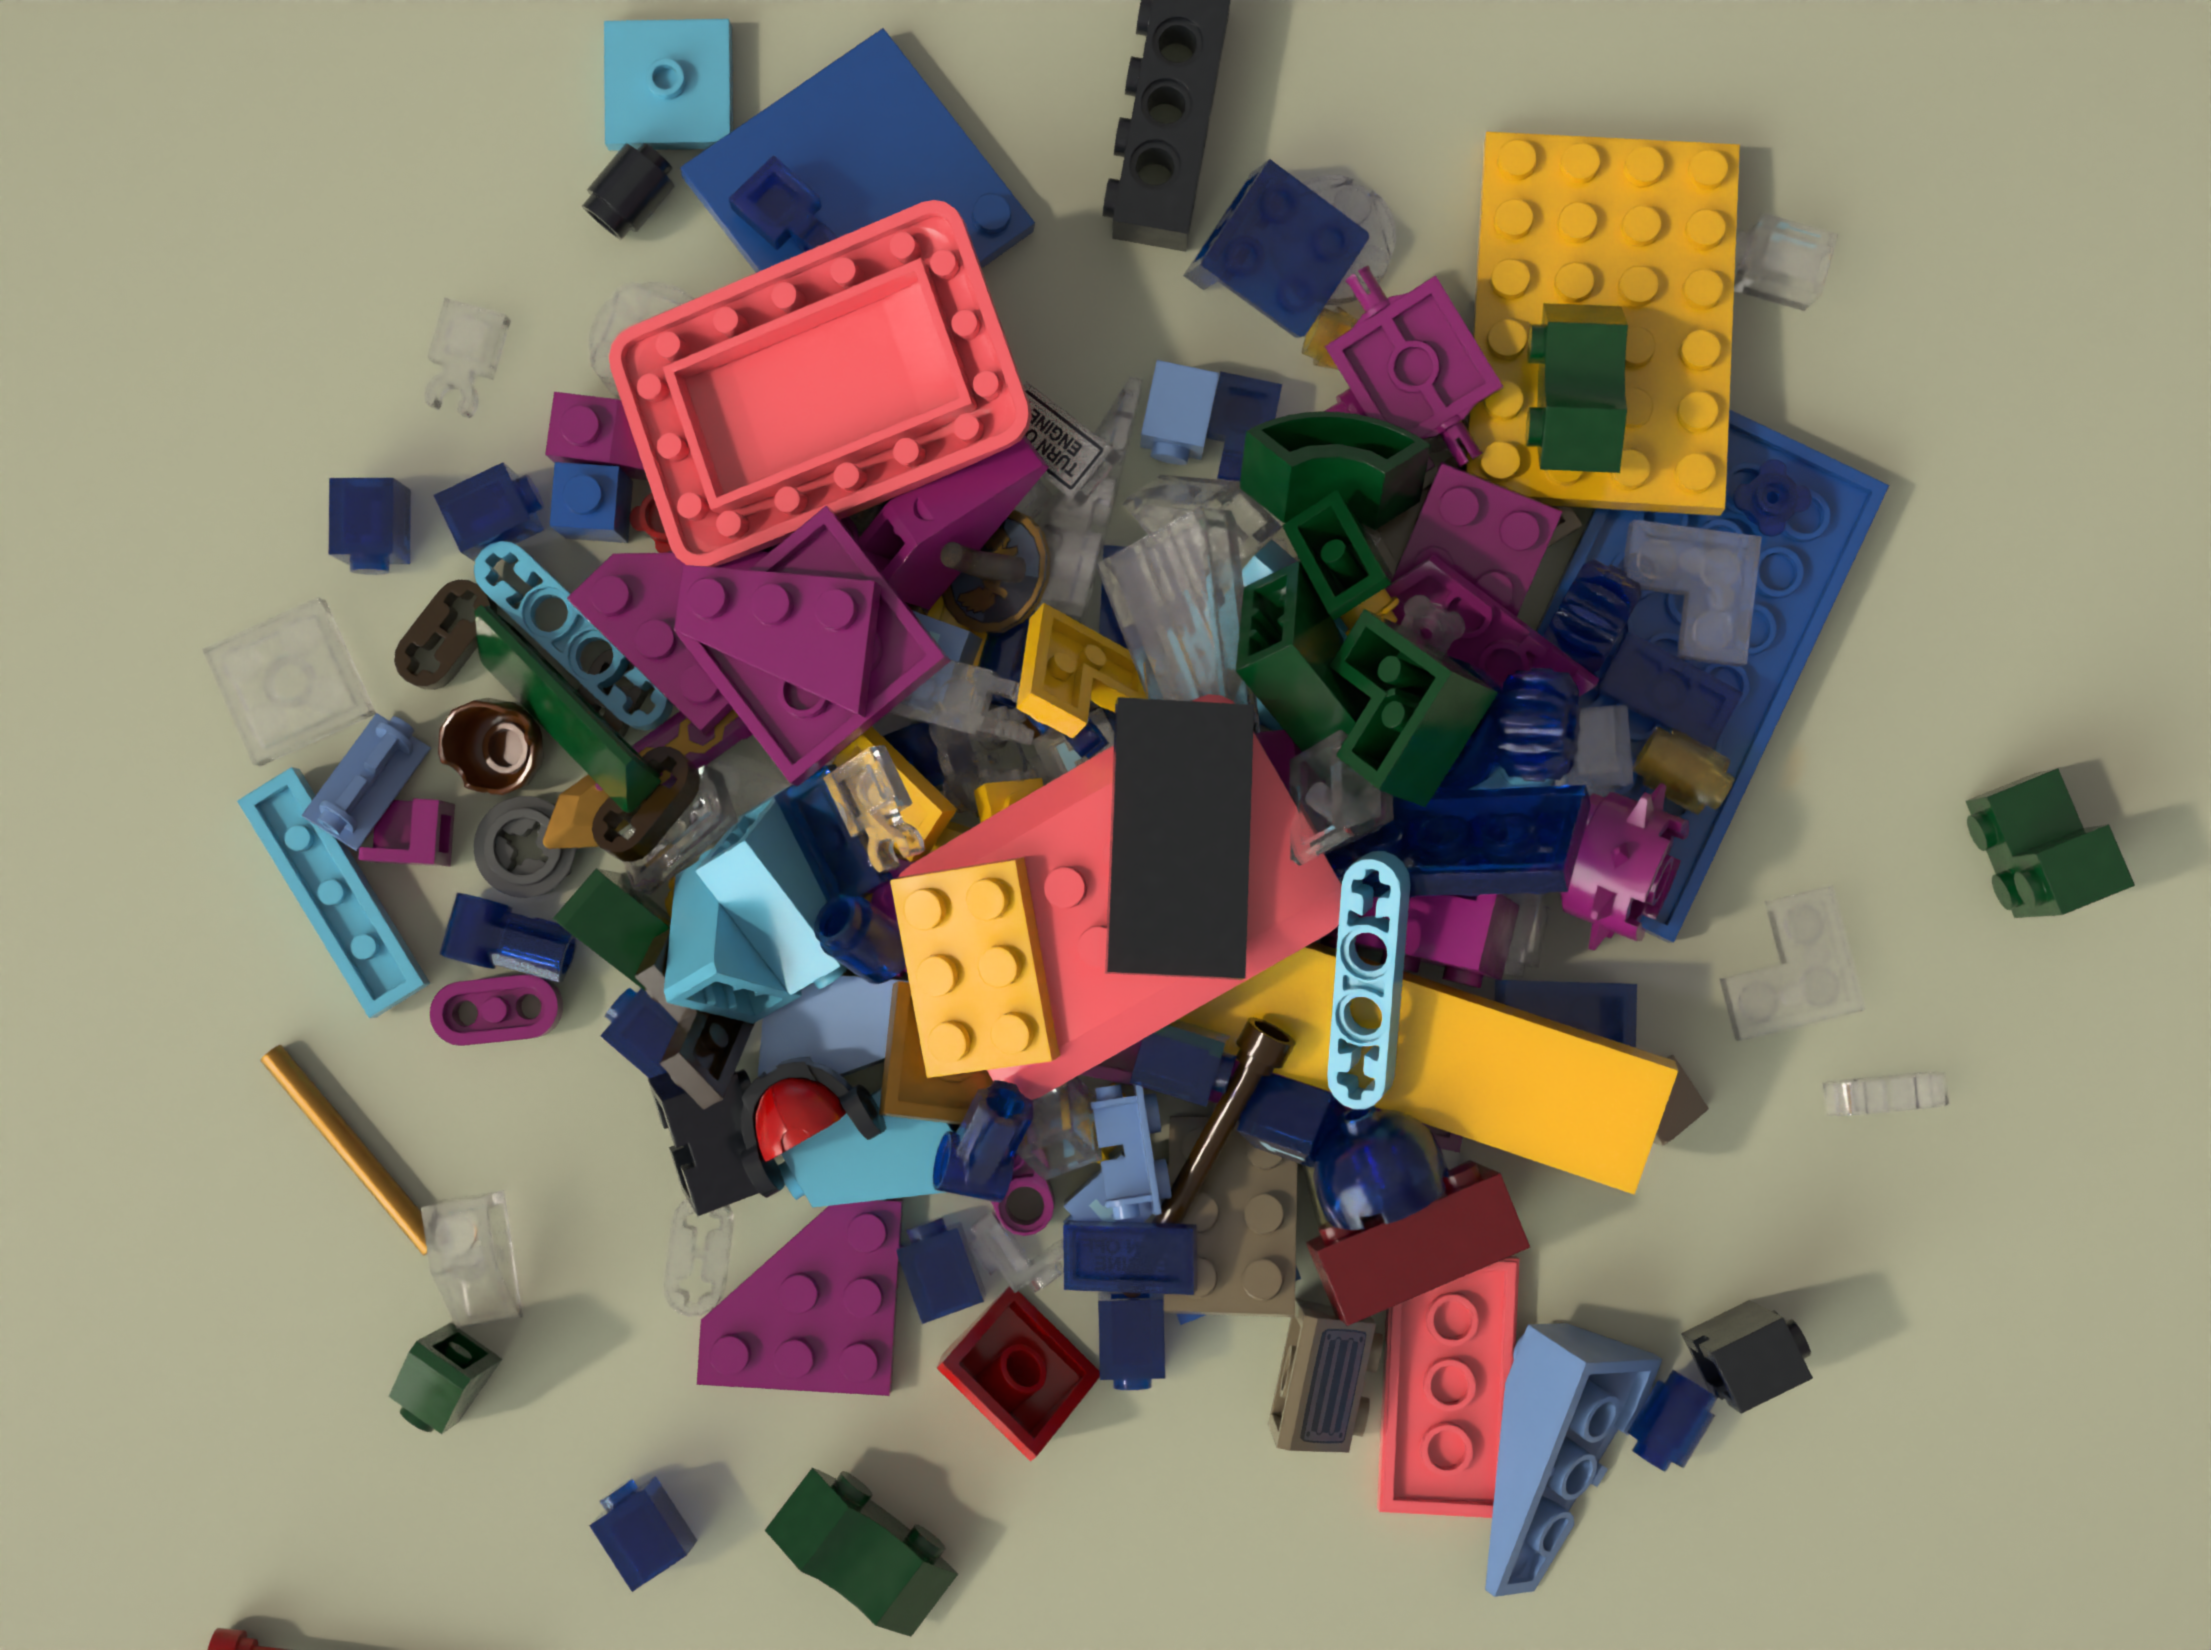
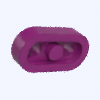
[430,975,563,1046]

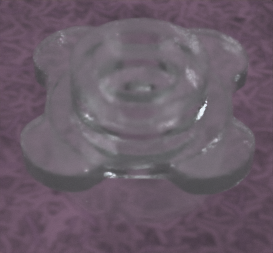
[1401,595,1465,656]

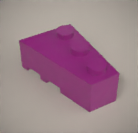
[1320,857,1520,988]

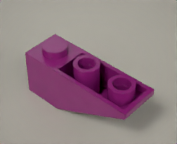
[857,435,1049,610]

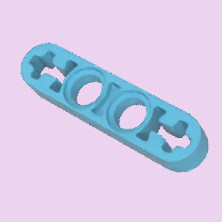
[473,541,673,731]
[1327,851,1410,1109]

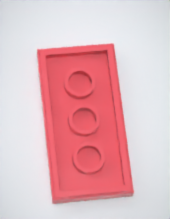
[1377,1256,1520,1518]

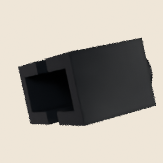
[648,1069,759,1217]
[1681,1300,1813,1414]

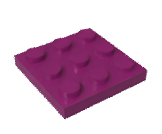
[675,506,951,786]

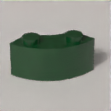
[1525,303,1628,473]
[1239,411,1431,530]
[765,1467,958,1637]

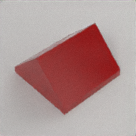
[936,1284,1102,1462]

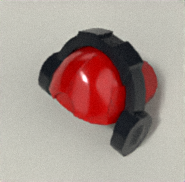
[741,1057,886,1198]

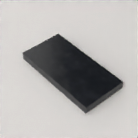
[1105,697,1254,980]

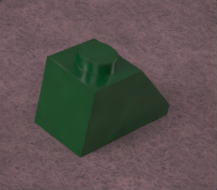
[1282,490,1392,620]
[388,1323,503,1434]

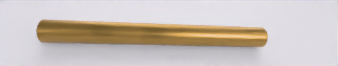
[260,1045,444,1256]

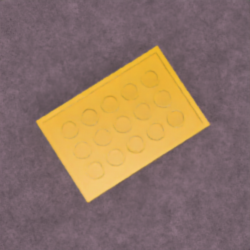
[1465,132,1740,516]

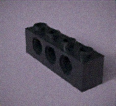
[1102,0,1231,252]

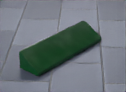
[474,604,662,813]

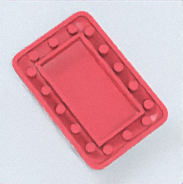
[609,200,1032,567]
[899,694,1342,1101]

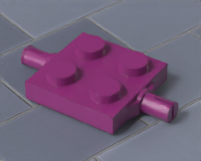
[1325,266,1504,468]

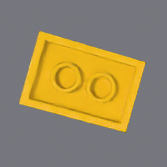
[890,857,1060,1078]

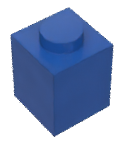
[549,462,633,543]

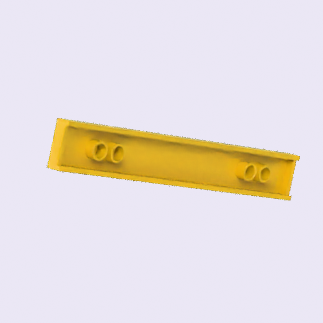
[795,776,1678,1195]

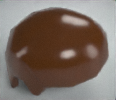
[438,698,544,795]

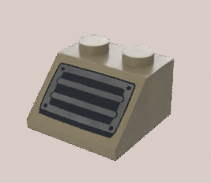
[1268,1298,1383,1453]

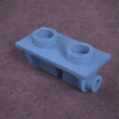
[301,713,431,851]
[1090,1081,1171,1220]

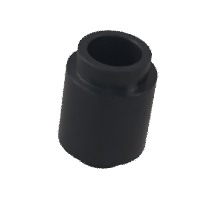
[582,143,675,240]

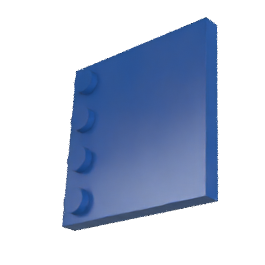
[680,28,1035,273]

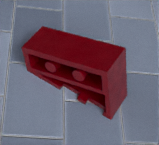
[1306,1160,1531,1326]

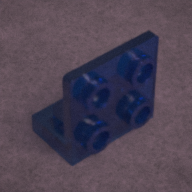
[1183,159,1369,338]

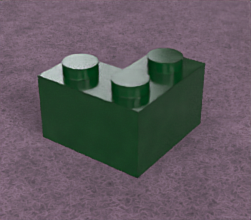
[1329,609,1498,807]
[1965,768,2135,918]

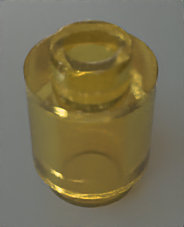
[1632,726,1735,815]

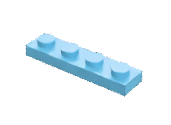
[237,767,430,1018]

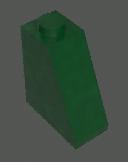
[1235,561,1371,776]
[552,868,671,992]

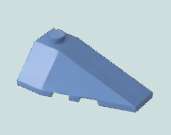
[1485,1323,1663,1597]

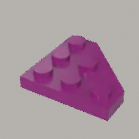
[567,552,770,736]
[696,1199,904,1396]

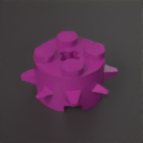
[1551,783,1689,951]

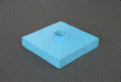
[604,19,733,151]

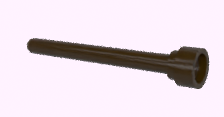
[1119,1017,1296,1298]

